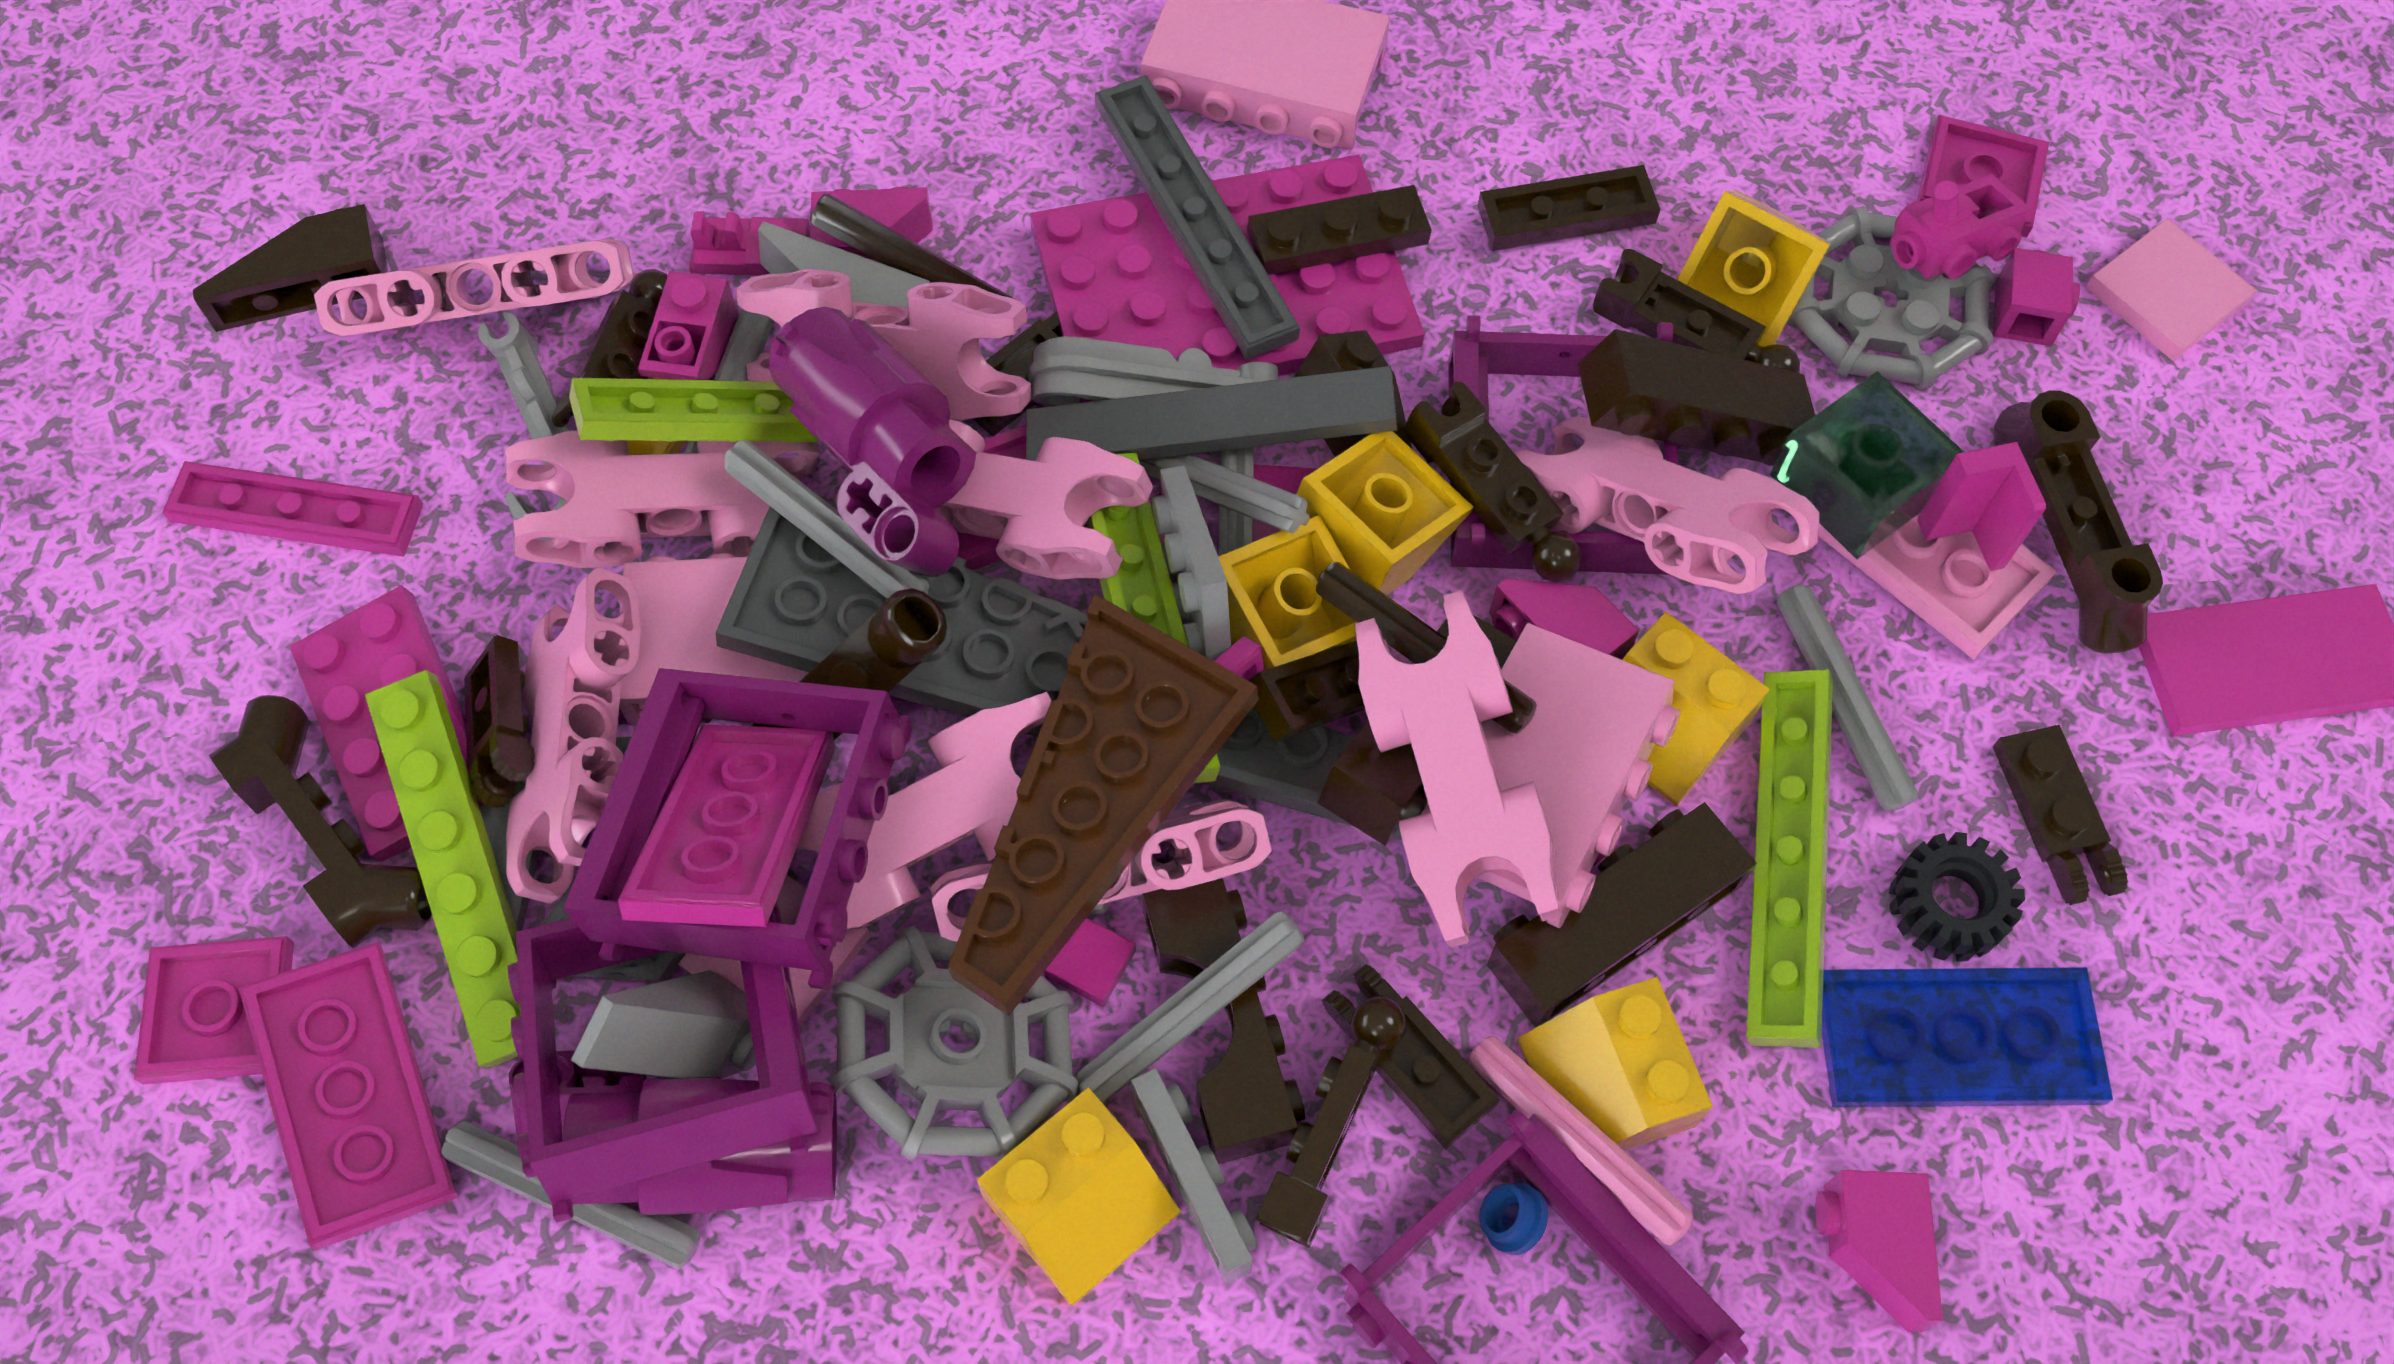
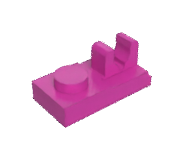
[689,211,810,276]

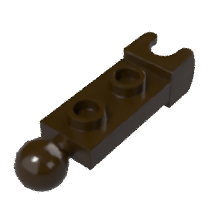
[1593,249,1800,373]
[552,269,668,427]
[1405,382,1581,583]
[1256,996,1407,1248]

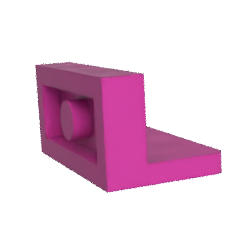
[1917,442,2046,571]

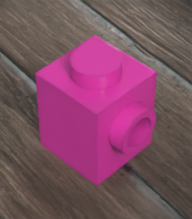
[1993,248,2080,346]

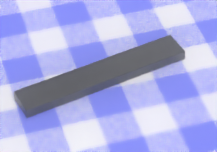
[1095,75,1300,360]
[1026,366,1397,461]

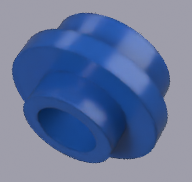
[1479,1182,1548,1255]

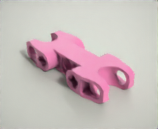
[314,239,635,336]
[736,269,1032,421]
[1515,416,1819,594]
[833,419,1153,580]
[505,430,820,568]
[506,566,641,904]
[1355,590,1562,948]
[796,692,1051,930]
[930,799,1272,942]

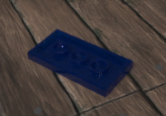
[1822,967,2113,1108]

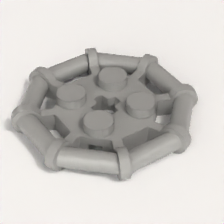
[1787,206,1995,390]
[831,926,1079,1161]

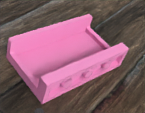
[1140,0,1390,150]
[619,553,809,725]
[1421,623,1680,928]

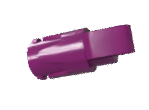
[768,306,977,577]
[509,1050,837,1216]

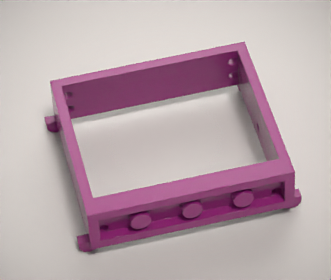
[1448,315,1687,575]
[563,668,912,990]
[508,902,818,1223]
[1338,1110,1749,1364]

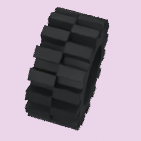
[1889,832,2025,962]

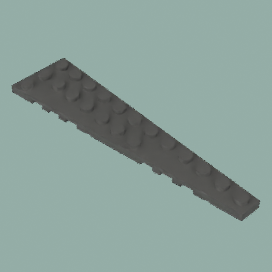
[715,494,1402,840]

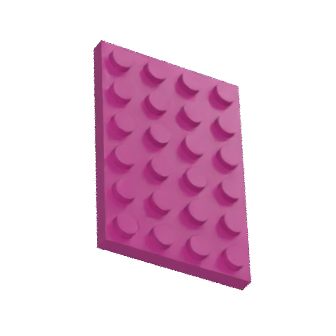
[1030,154,1425,403]

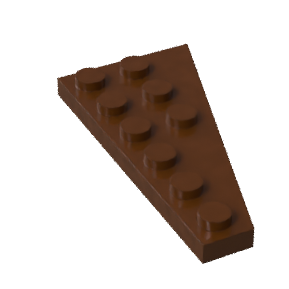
[948,593,1259,1016]

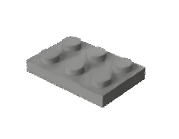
[1152,465,1231,661]

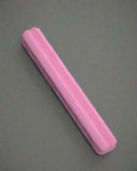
[1469,1036,1694,1246]

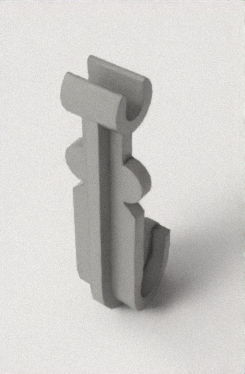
[478,310,571,540]
[1029,336,1278,407]

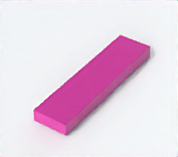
[162,461,423,557]

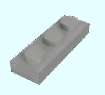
[1131,1068,1258,1286]

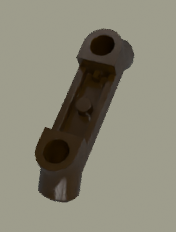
[1994,390,2163,653]
[751,588,947,741]
[209,695,432,948]

